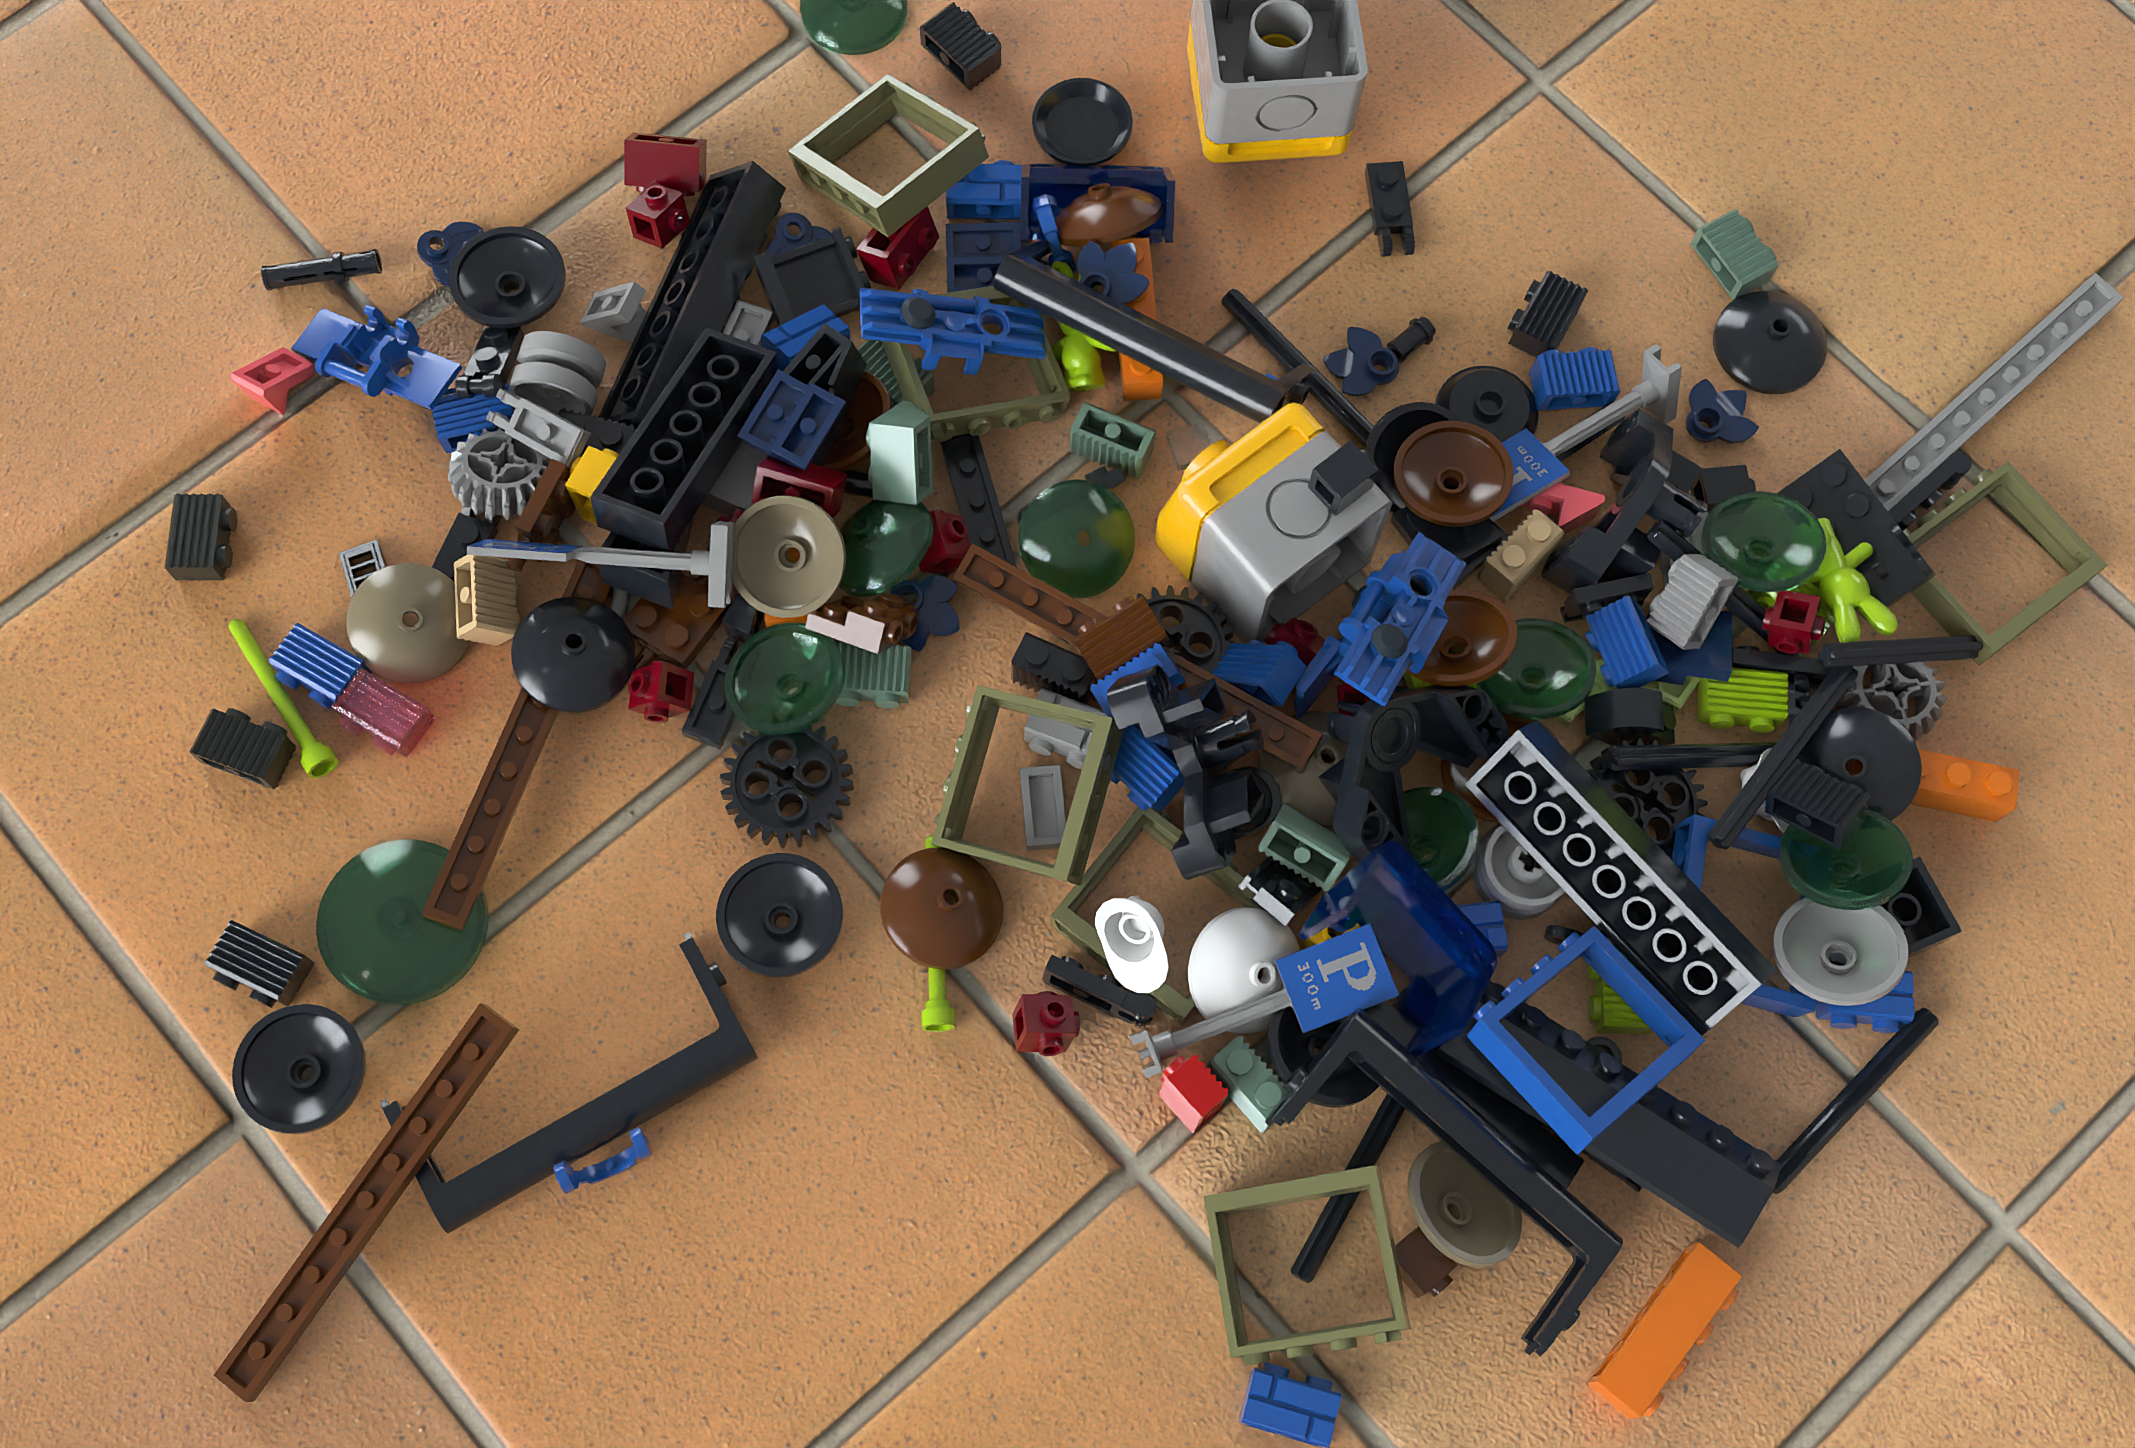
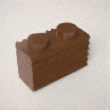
[1073,596,1172,680]

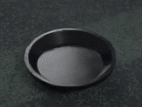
[1032,78,1133,167]
[1435,366,1539,443]

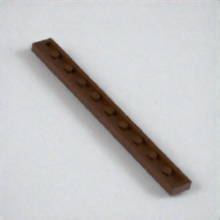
[952,543,1323,772]
[422,560,613,931]
[213,1003,520,1402]

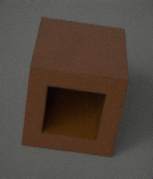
[1395,1226,1457,1298]

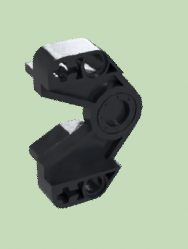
[1541,408,1708,594]
[1107,664,1264,880]
[1318,685,1508,875]

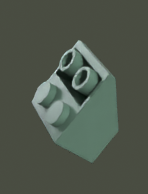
[866,401,933,505]

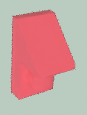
[231,347,314,415]
[1520,483,1606,535]

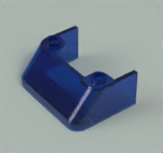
[1020,163,1175,243]
[1298,841,1497,1057]

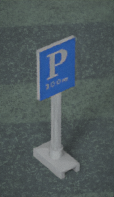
[1490,344,1682,521]
[467,521,734,608]
[1129,923,1399,1078]

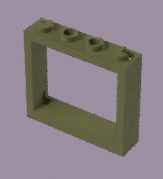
[788,74,989,237]
[882,286,1071,442]
[1903,462,2107,666]
[931,685,1125,886]
[1050,807,1267,1026]
[1204,1165,1411,1366]

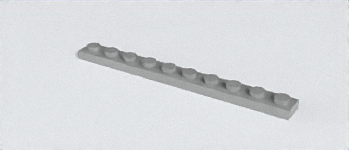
[1864,273,2124,511]

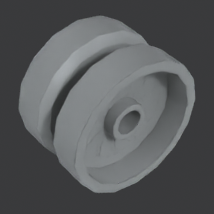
[508,331,607,417]
[1473,825,1565,920]

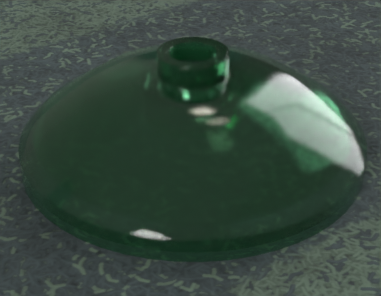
[800,0,908,55]
[1018,479,1135,598]
[1701,491,1826,592]
[839,500,933,597]
[1476,618,1596,719]
[725,622,845,735]
[1360,787,1480,901]
[1779,809,1913,910]

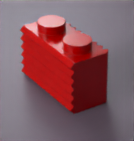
[1159,1055,1228,1133]

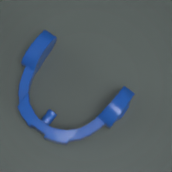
[1032,194,1076,273]
[553,1127,652,1194]

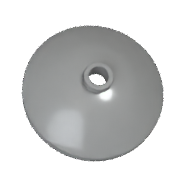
[1773,892,1909,1006]

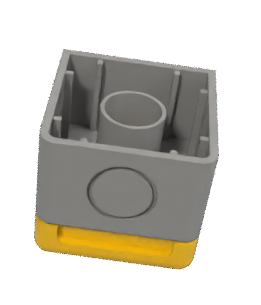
[1187,0,1368,163]
[1155,403,1392,644]

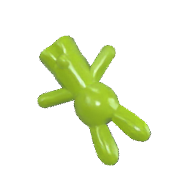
[1051,261,1116,392]
[1779,518,1898,642]

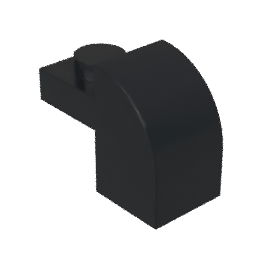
[1584,688,1676,745]

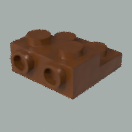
[805,593,919,654]

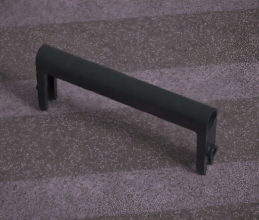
[993,238,1316,423]
[380,932,758,1234]
[1265,1008,1623,1356]

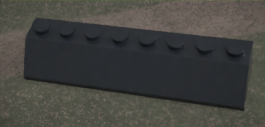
[597,161,786,430]
[1465,720,1777,1036]
[1436,976,1781,1248]

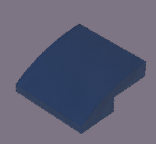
[946,222,1021,293]
[737,370,846,471]
[1646,611,1732,686]

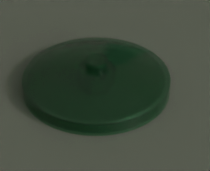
[316,839,489,1005]

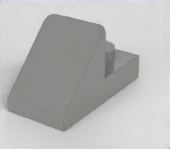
[579,281,647,343]

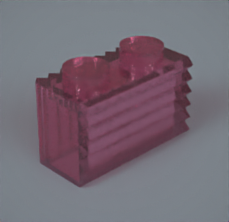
[332,668,436,758]

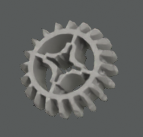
[448,427,551,521]
[1836,662,1947,742]

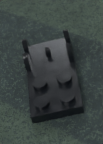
[1774,449,1936,622]

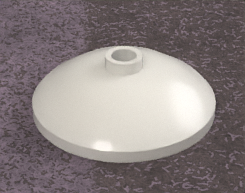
[1188,907,1300,1034]

